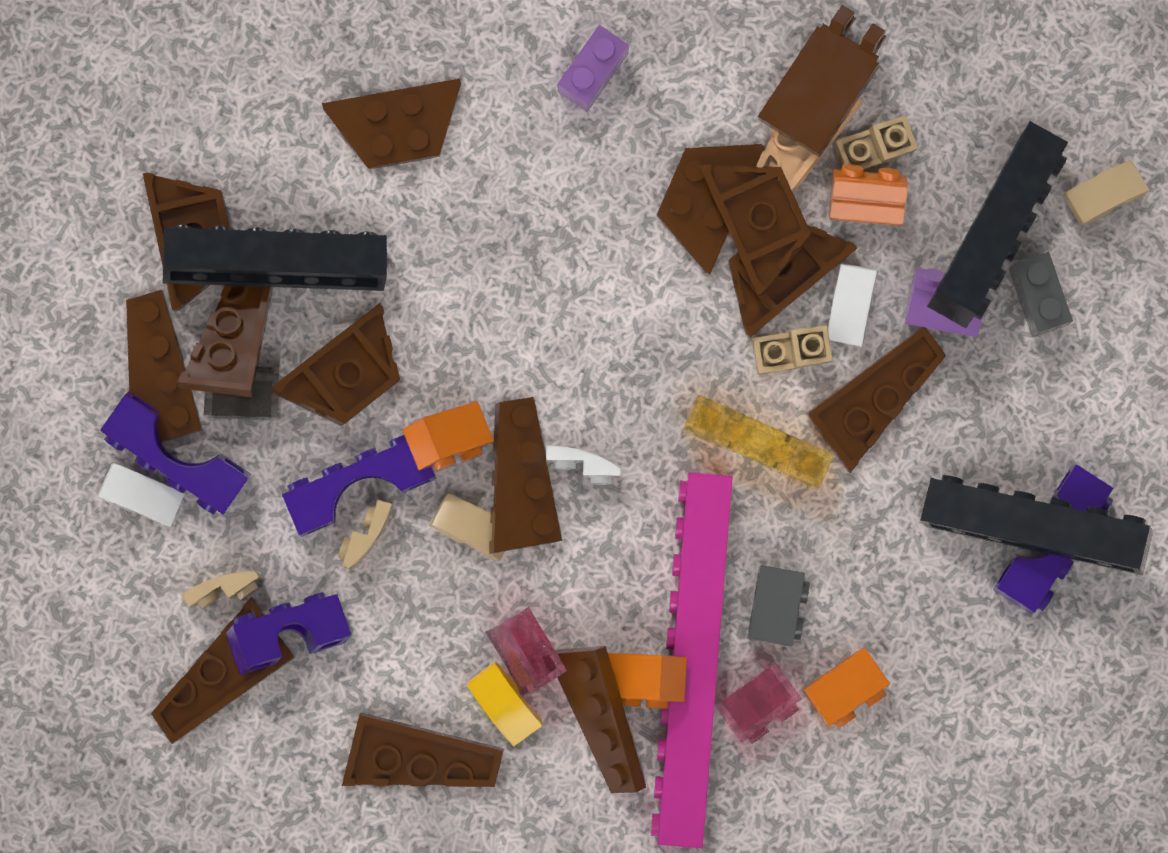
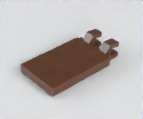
[757,5,886,157]

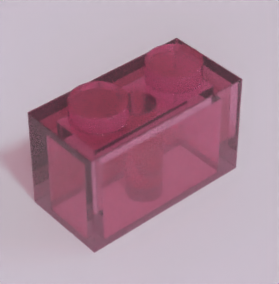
[485,607,567,695]
[714,663,802,744]

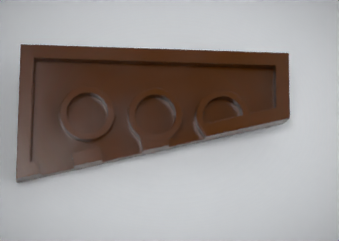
[126,290,203,442]
[805,327,946,473]
[489,397,562,554]
[151,597,295,744]
[342,712,504,787]

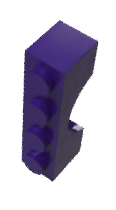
[100,391,251,515]
[282,435,437,537]
[993,464,1114,614]

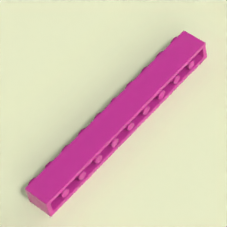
[651,472,733,849]

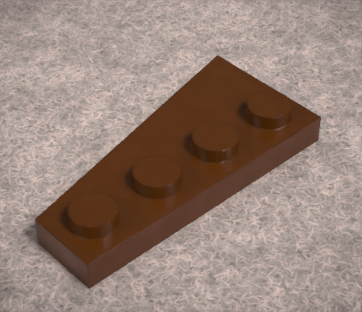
[177,286,273,397]
[546,646,646,793]

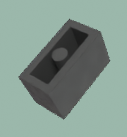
[1009,252,1073,337]
[747,565,810,647]

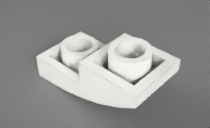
[828,263,878,347]
[546,445,620,485]
[97,463,185,527]

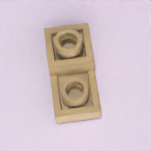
[833,115,918,170]
[1063,160,1149,226]
[752,325,833,375]
[429,493,504,561]
[338,500,394,570]
[181,571,262,609]

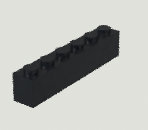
[927,121,1068,328]
[162,225,387,291]
[920,475,1153,575]

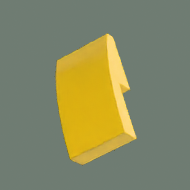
[467,661,542,747]

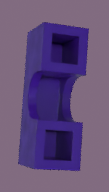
[226,592,352,675]

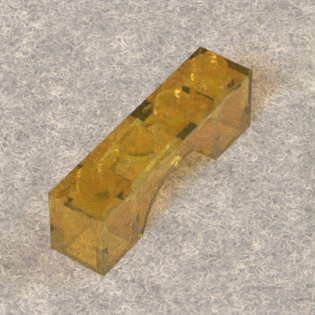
[682,394,834,491]

